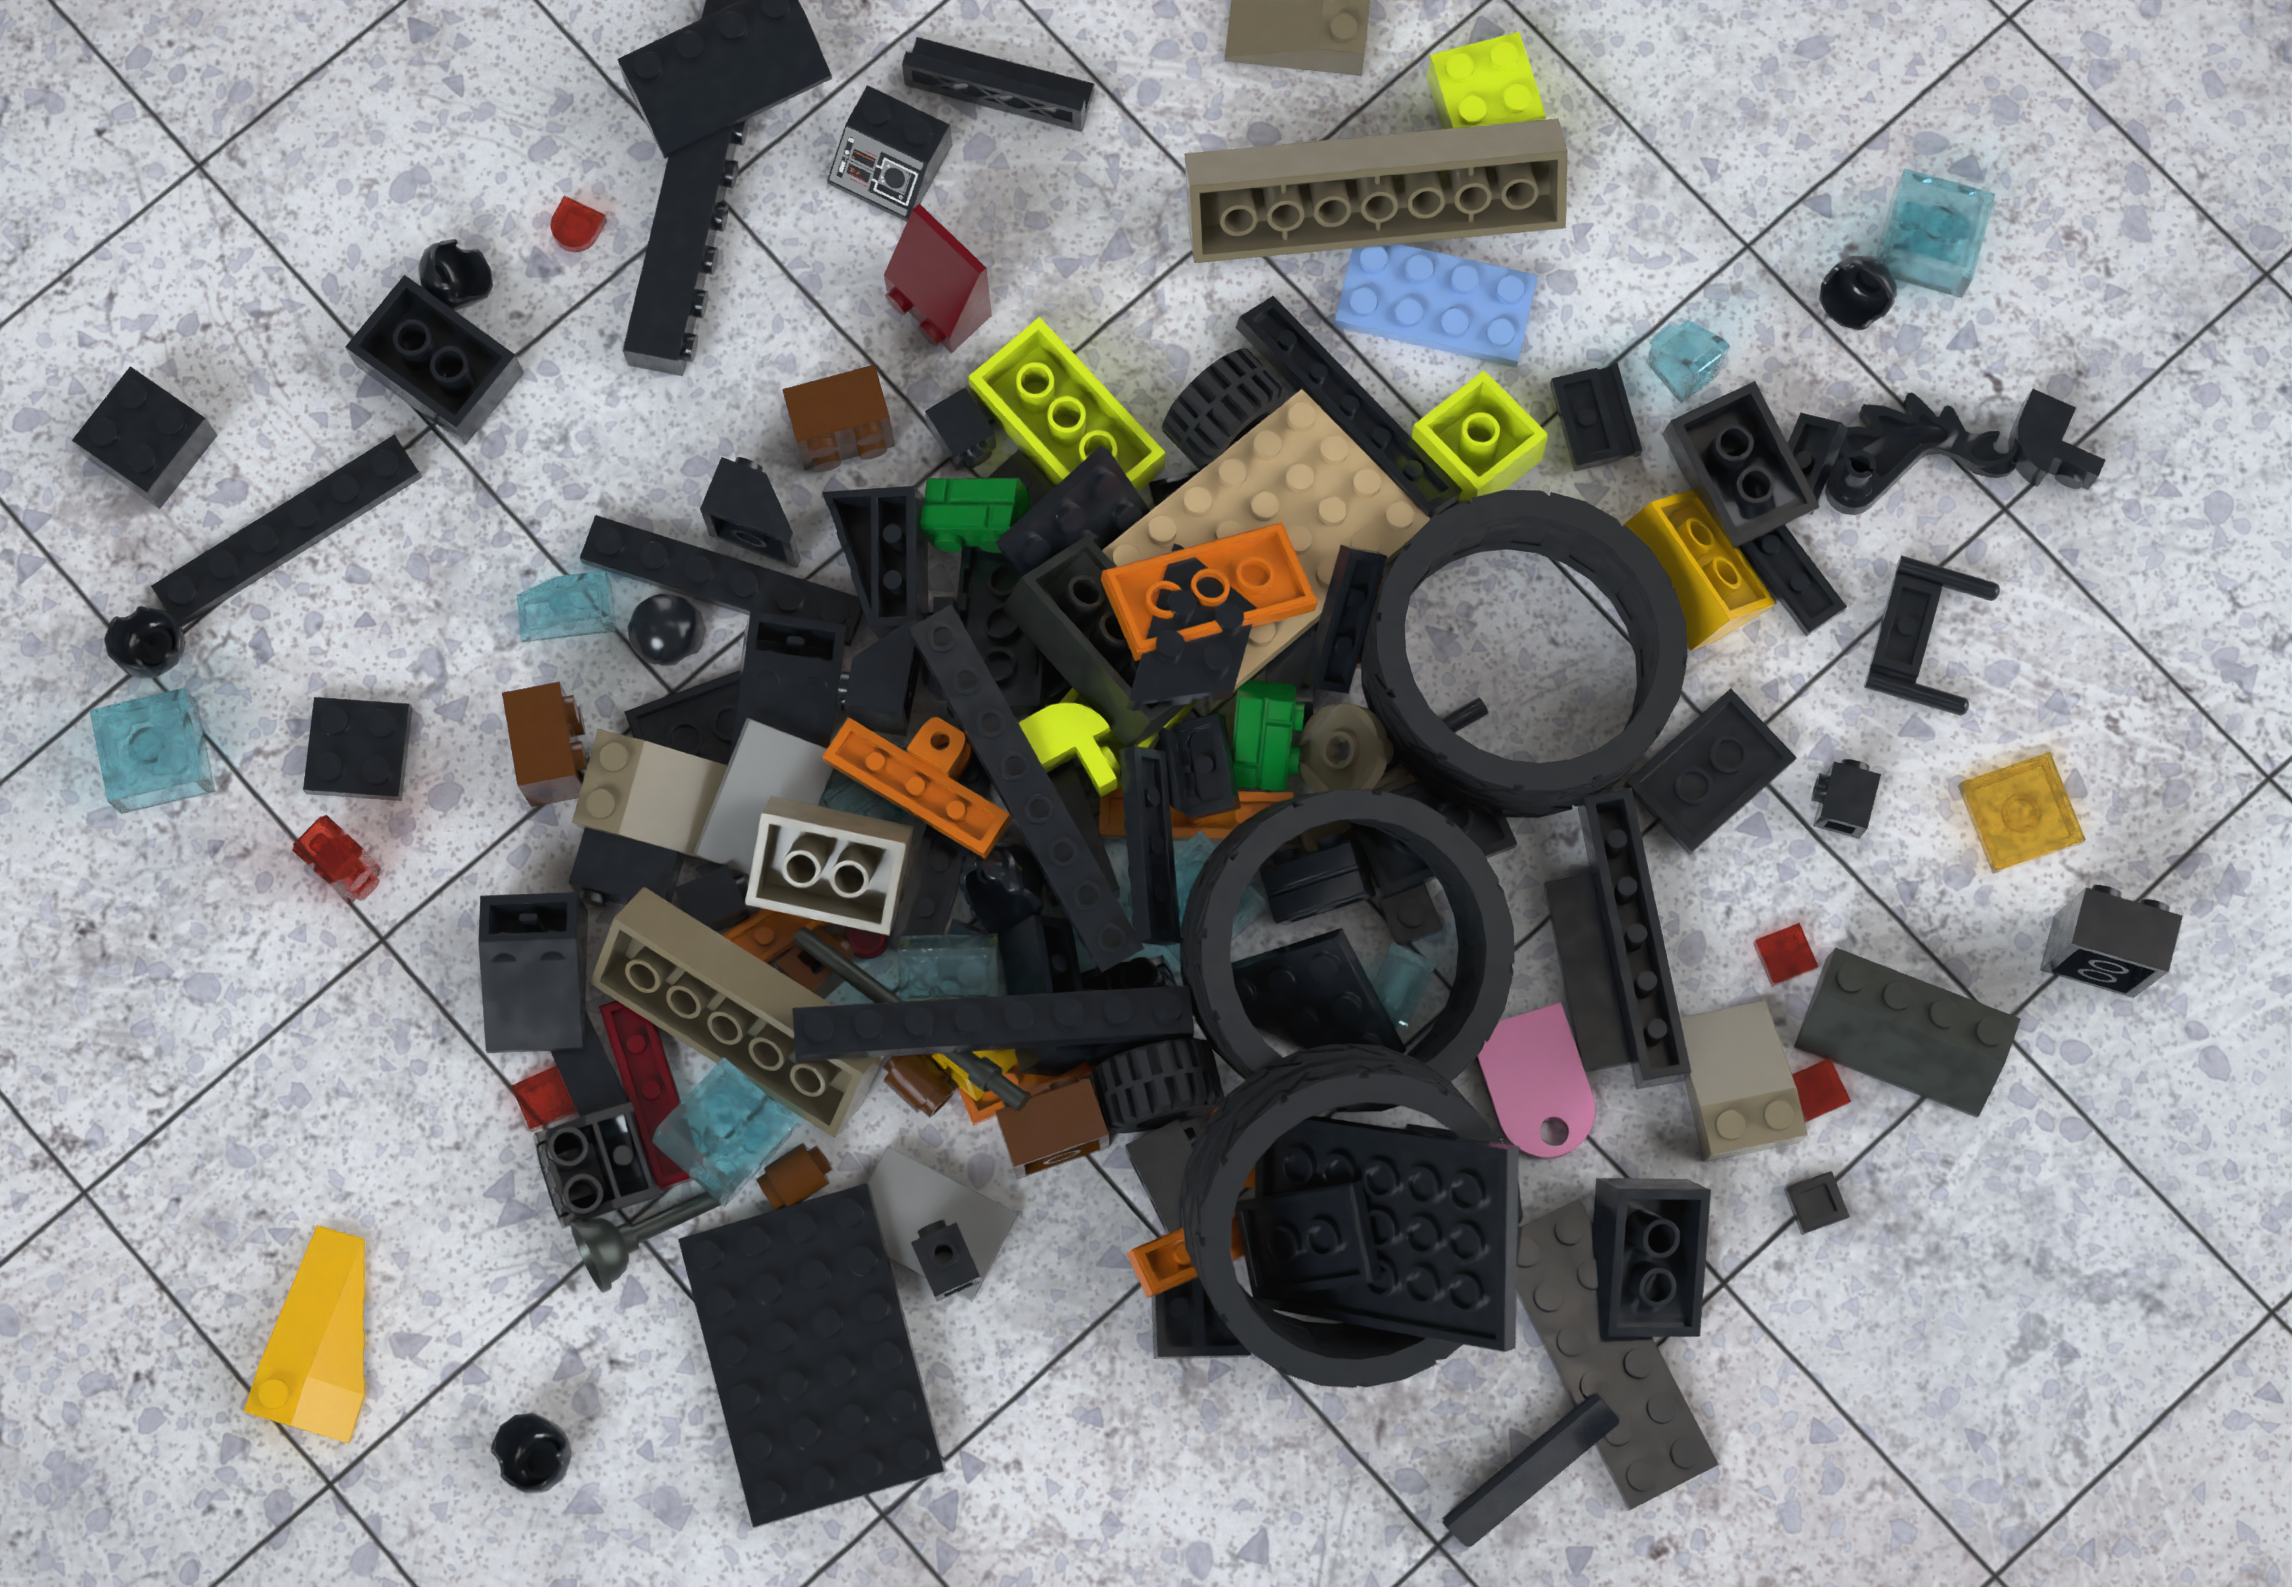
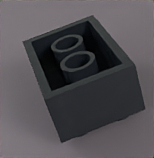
[345,275,524,445]
[2040,885,2183,998]

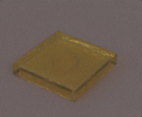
[1958,752,2086,874]

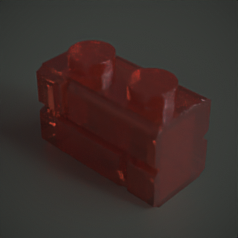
[292,815,381,903]

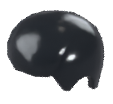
[418,239,493,310]
[1819,256,1897,330]
[627,594,706,666]
[104,606,186,679]
[491,1413,572,1494]

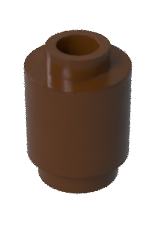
[883,1054,956,1118]
[756,1142,833,1210]

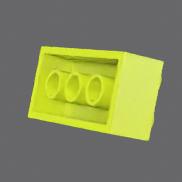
[968,317,1166,492]

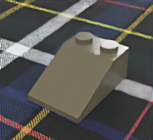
[1224,0,1370,76]
[572,729,727,864]
[1680,1000,1808,1163]

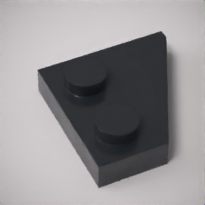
[1151,1277,1251,1359]

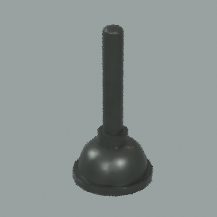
[570,1183,733,1293]

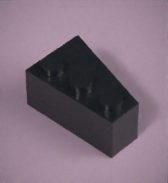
[822,486,928,639]

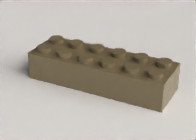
[590,887,884,1138]

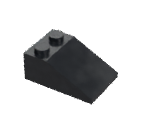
[1662,381,1820,549]
[1593,1178,1711,1337]

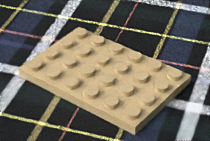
[1102,389,1431,701]

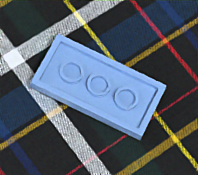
[1334,244,1538,368]

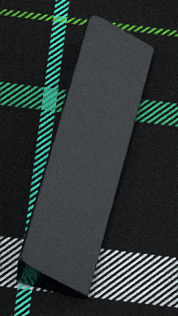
[1442,1393,1620,1547]

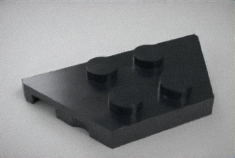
[1126,544,1257,711]

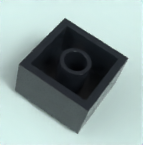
[72,366,218,509]

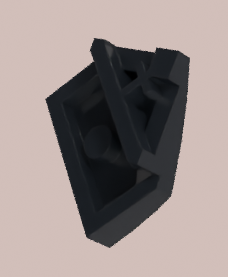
[1153,713,1241,819]

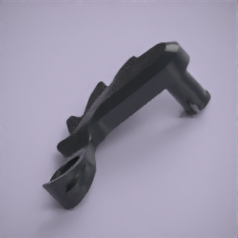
[1825,392,2018,515]

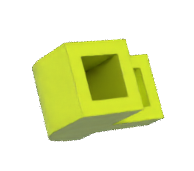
[1018,703,1121,797]

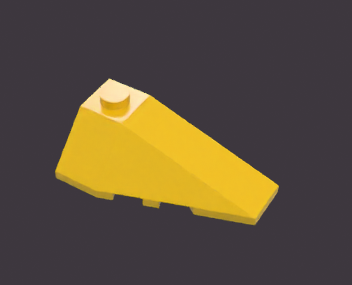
[243,1225,365,1444]

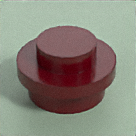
[843,926,892,959]

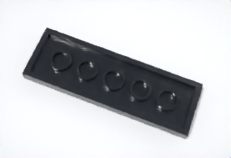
[1517,1198,1719,1510]

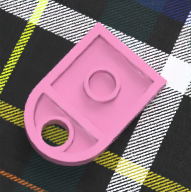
[1475,1002,1595,1160]

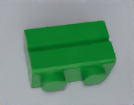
[920,478,1031,553]
[1232,680,1305,791]

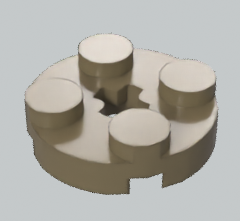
[1299,703,1394,792]

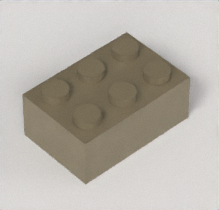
[745,796,914,935]

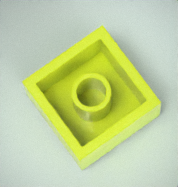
[1426,31,1546,129]
[1412,370,1548,503]

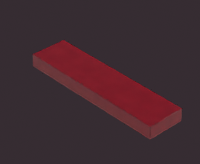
[599,1000,705,1191]

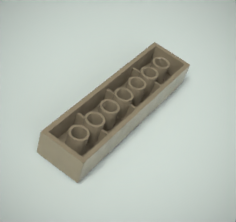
[1184,118,1568,263]

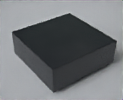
[1784,1171,1850,1235]

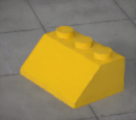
[1622,489,1777,651]

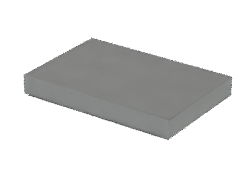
[693,718,833,875]
[867,1146,1018,1302]

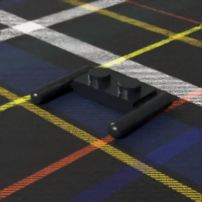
[1864,555,2000,716]

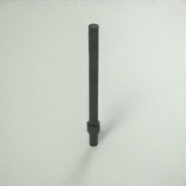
[793,926,1030,1111]

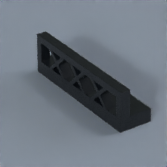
[902,37,1094,132]

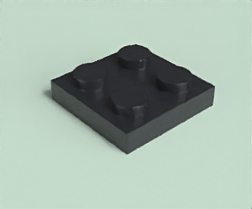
[303,697,413,801]

